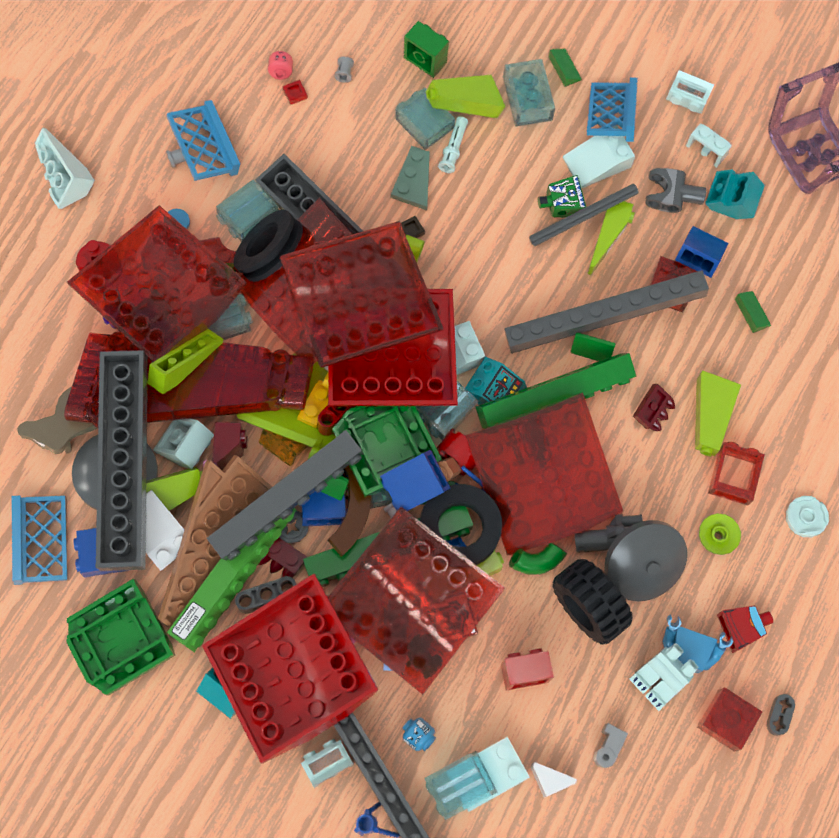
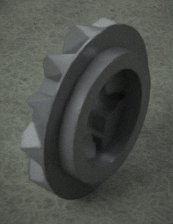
[279,511,309,544]

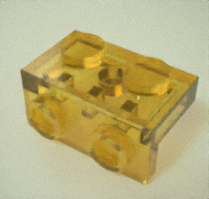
[258,429,308,466]

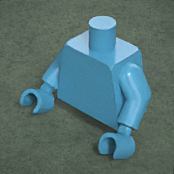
[662,615,733,673]

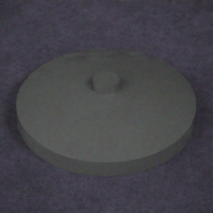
[72,435,158,510]
[604,520,687,601]

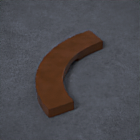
[327,465,371,557]

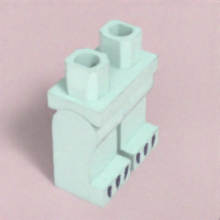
[629,643,698,711]

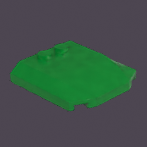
[332,406,442,497]
[67,579,175,696]

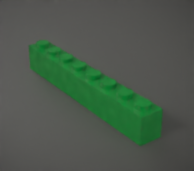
[475,353,636,433]
[303,506,473,587]

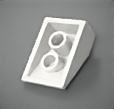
[146,490,184,571]

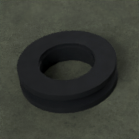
[234,210,303,282]
[419,484,502,569]

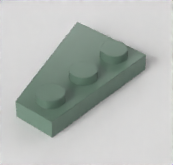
[391,146,430,210]

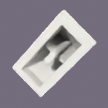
[531,762,577,797]

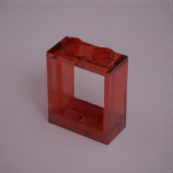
[708,442,765,506]

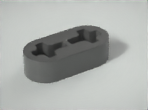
[766,694,795,736]

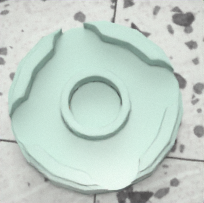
[786,496,829,538]

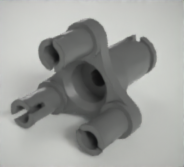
[575,514,643,553]

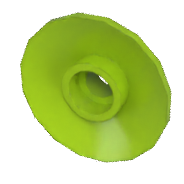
[699,513,741,555]

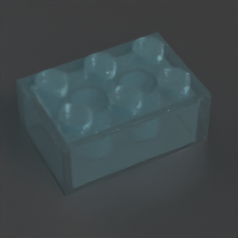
[503,59,555,127]

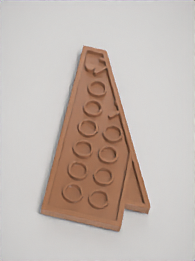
[158,455,272,628]

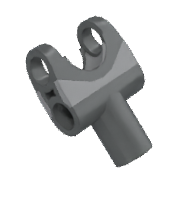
[645,168,706,213]

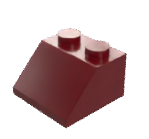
[212,422,248,470]

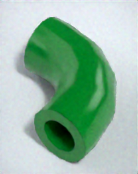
[509,542,568,575]

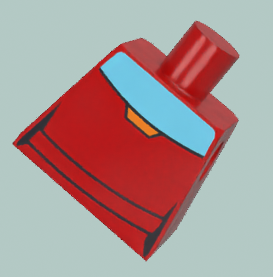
[717,606,774,653]

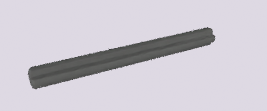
[529,184,639,246]

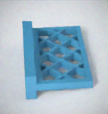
[587,78,638,142]
[166,100,240,181]
[12,496,67,585]

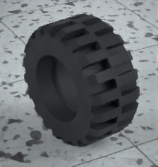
[552,559,633,645]

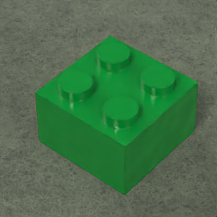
[404,21,449,78]

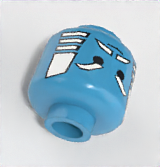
[402,718,436,751]

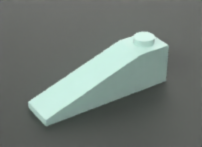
[35,128,95,209]

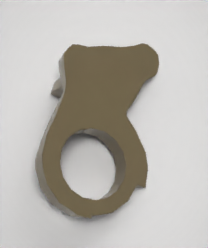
[17,387,99,454]

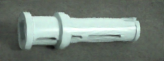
[438,117,468,173]

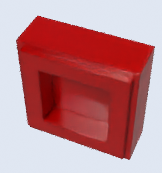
[282,80,308,105]

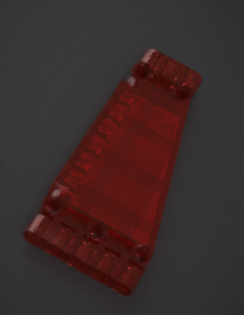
[64,331,314,428]

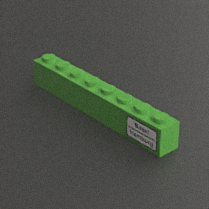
[167,508,297,652]

